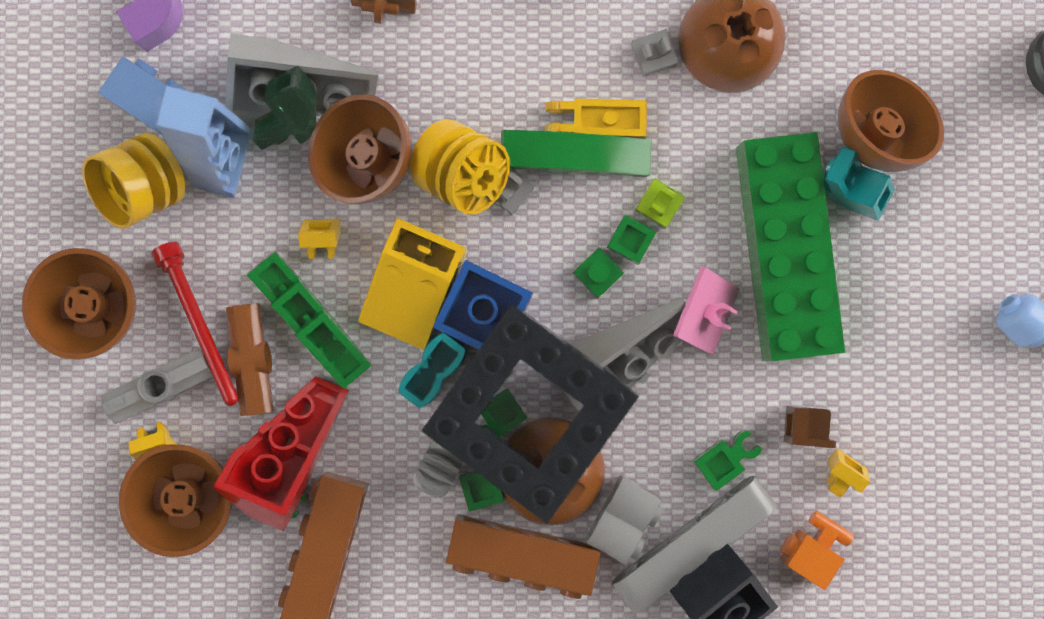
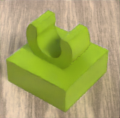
[635,178,685,229]

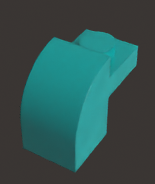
[824,147,895,221]

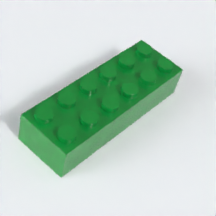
[736,132,846,362]

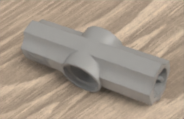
[101,348,213,424]

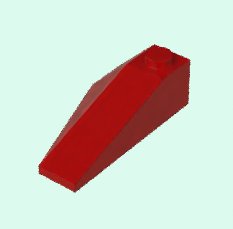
[214,376,349,532]

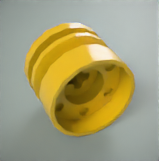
[410,119,510,215]
[82,132,185,229]

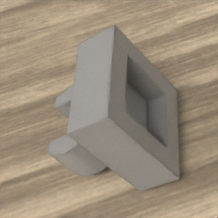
[631,29,678,77]
[495,168,535,216]

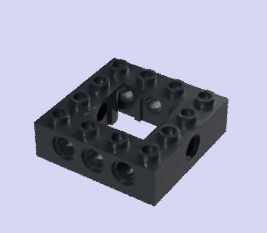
[421,305,639,524]

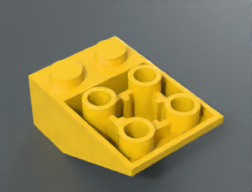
[358,218,468,350]

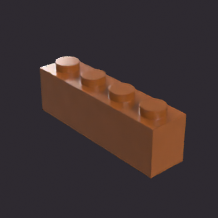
[278,471,369,619]
[446,514,601,599]

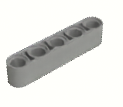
[612,476,777,614]

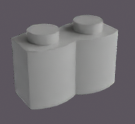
[585,475,663,565]

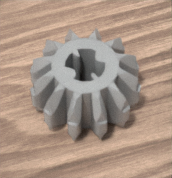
[413,441,463,498]

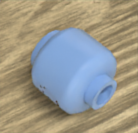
[995,293,1044,348]

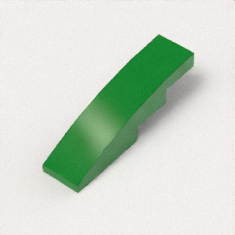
[501,130,652,178]
[247,250,372,389]

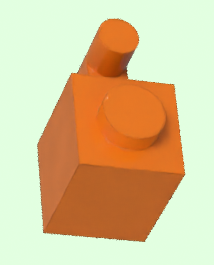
[779,510,854,590]

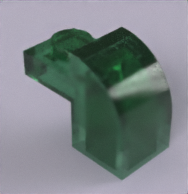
[253,65,317,150]

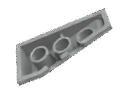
[225,34,378,123]
[563,298,686,413]

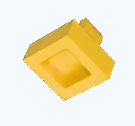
[298,219,341,259]
[128,421,177,460]
[826,448,870,498]

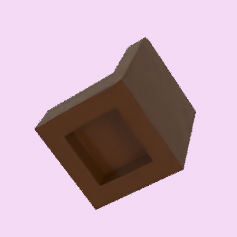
[784,406,836,448]

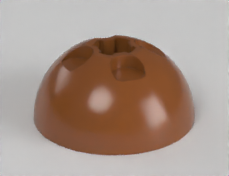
[679,0,786,93]
[838,70,944,172]
[308,94,412,204]
[22,248,136,359]
[502,417,605,526]
[119,444,232,557]

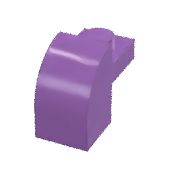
[116,0,183,52]

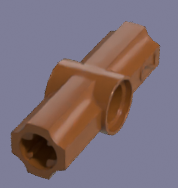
[226,303,274,416]

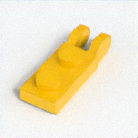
[545,99,647,139]

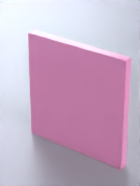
[673,266,740,355]

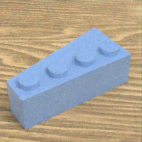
[155,86,253,198]

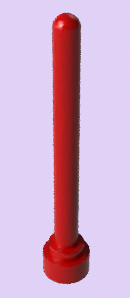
[151,242,238,406]

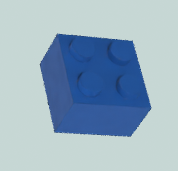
[433,260,533,349]

